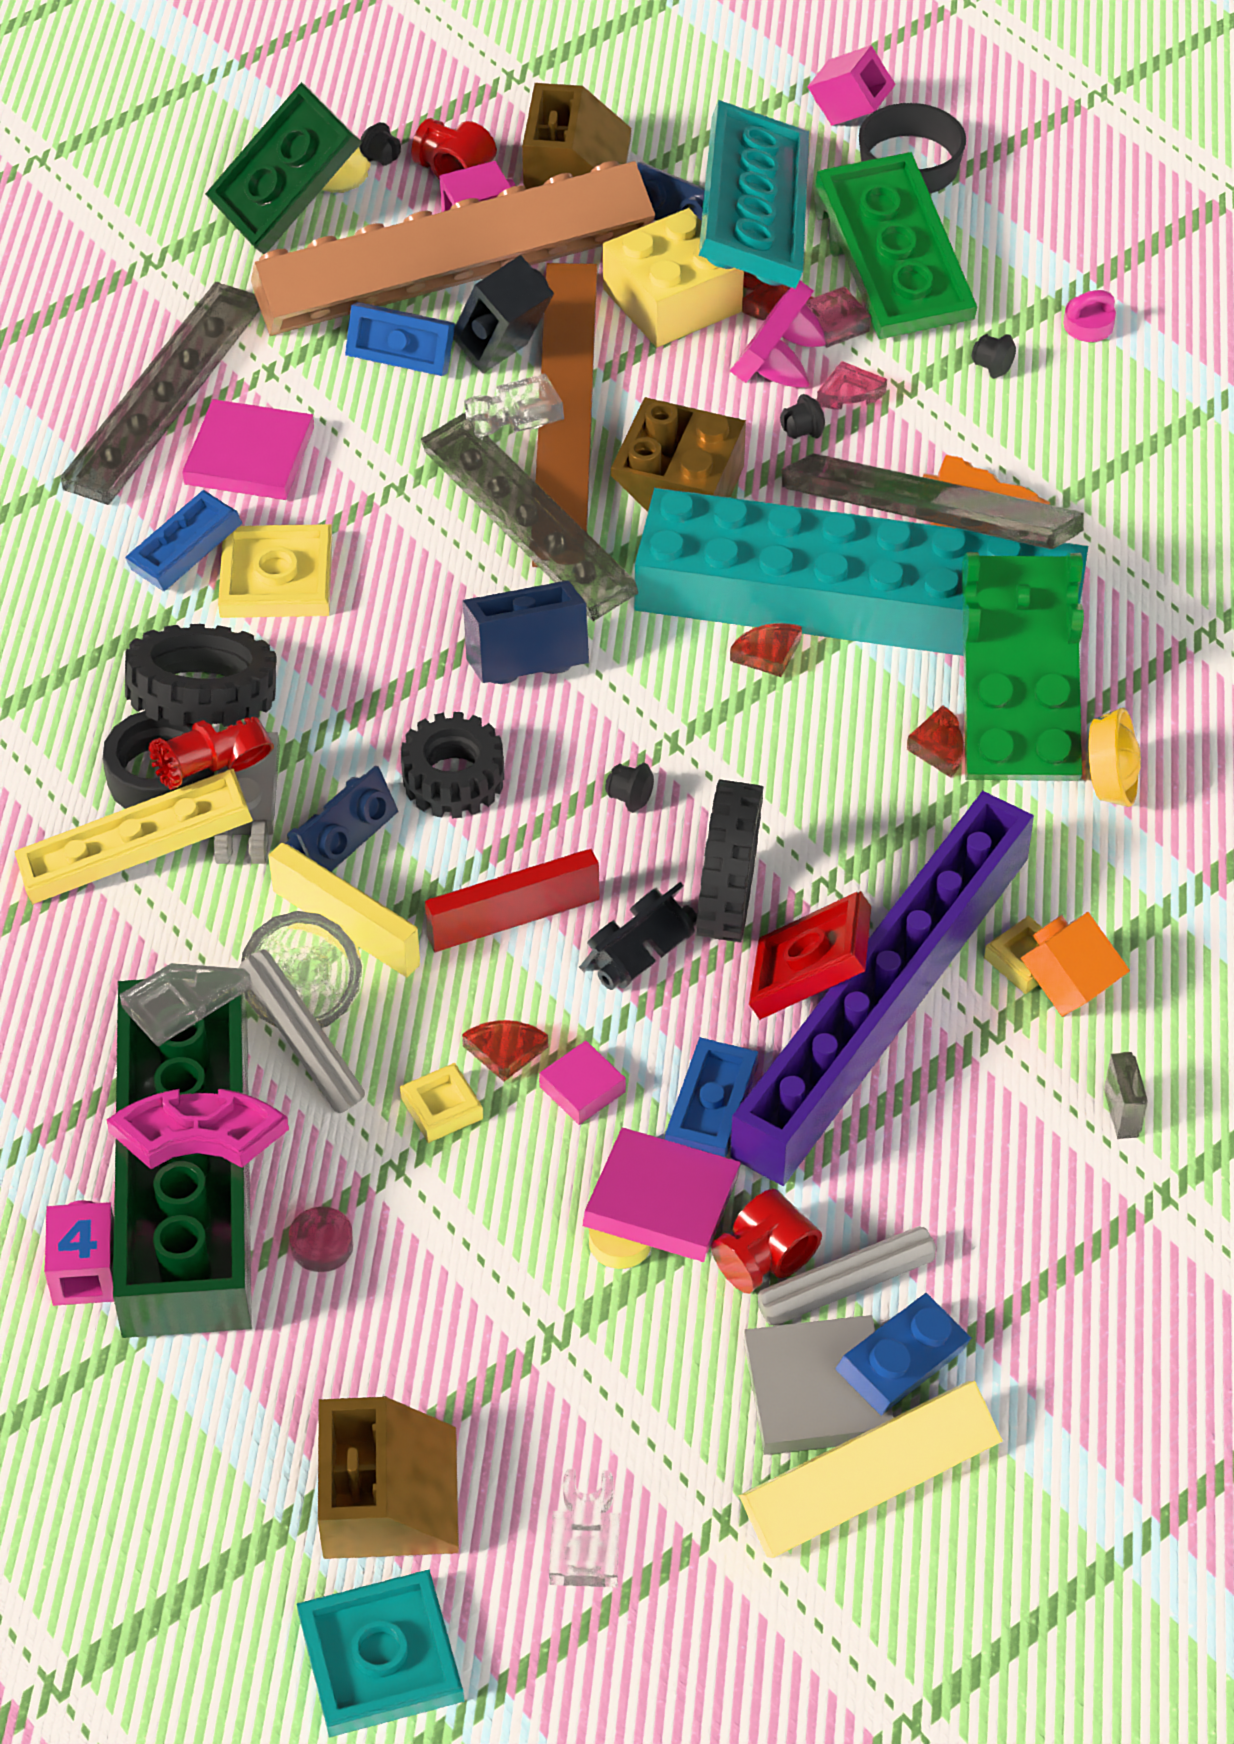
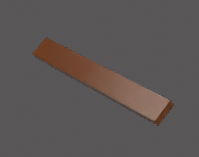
[532,263,597,568]

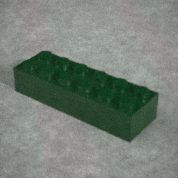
[113,973,252,1338]

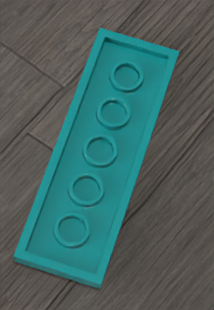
[698,100,809,289]

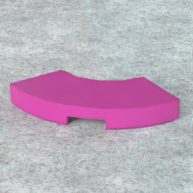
[106,1089,289,1169]

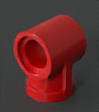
[411,117,497,180]
[711,1188,823,1294]

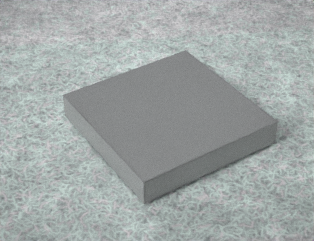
[743,1315,894,1455]

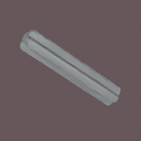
[238,949,365,1113]
[758,1226,936,1326]

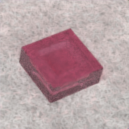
[805,286,871,348]

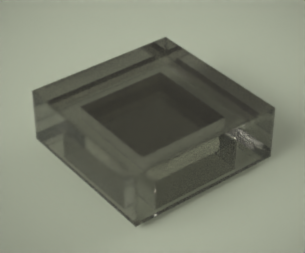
[1104,1051,1148,1140]

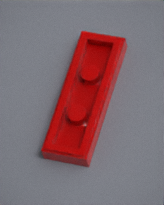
[425,848,600,952]

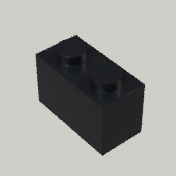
[453,255,554,374]

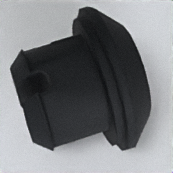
[359,122,401,166]
[972,334,1016,379]
[780,393,825,439]
[605,762,654,813]

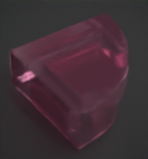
[817,361,887,410]

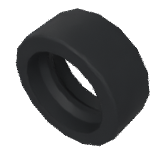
[102,711,214,809]

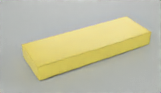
[269,842,420,978]

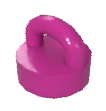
[1063,290,1116,342]

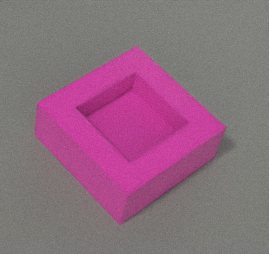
[539,1040,626,1125]

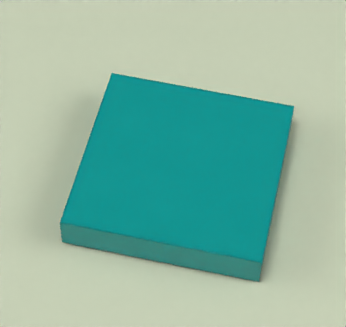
[296,1569,464,1738]

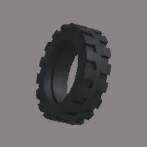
[125,624,277,727]
[696,779,764,943]

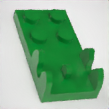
[814,152,978,340]
[962,552,1084,781]

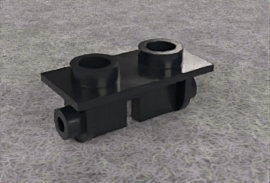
[579,882,697,990]

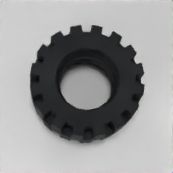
[401,712,504,819]

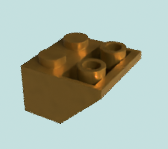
[522,82,632,190]
[611,397,746,512]
[318,1396,459,1559]

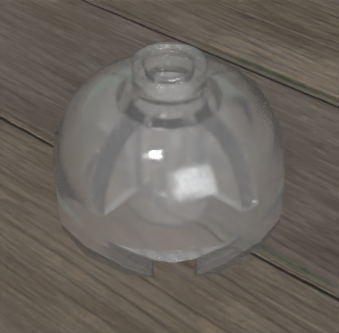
[241,911,364,1028]

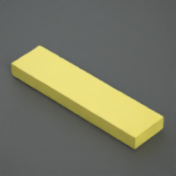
[14,769,253,905]
[739,1380,1003,1558]

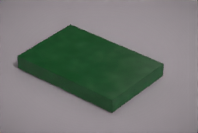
[205,82,363,254]

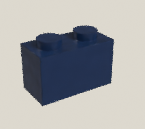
[462,580,589,684]

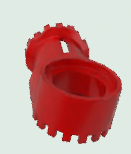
[148,717,274,790]

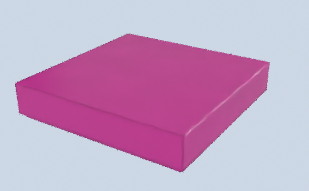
[182,399,314,500]
[582,1127,741,1262]

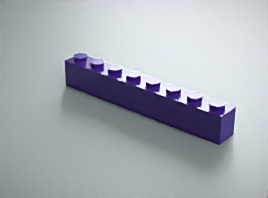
[730,790,1034,1187]

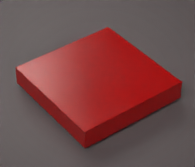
[749,891,872,1020]

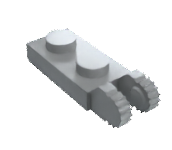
[214,732,280,864]

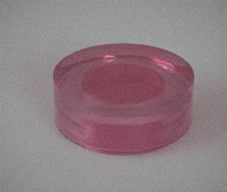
[289,1207,354,1272]

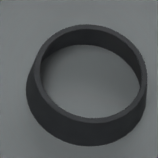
[859,103,966,194]

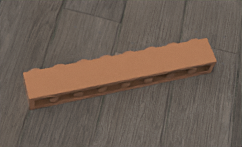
[251,161,655,336]

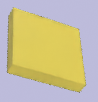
[218,524,333,618]

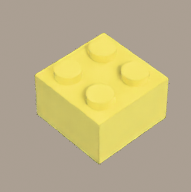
[603,208,744,348]

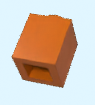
[1021,912,1130,1017]

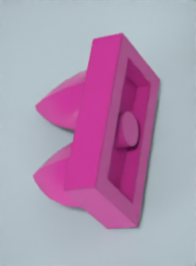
[730,280,826,388]

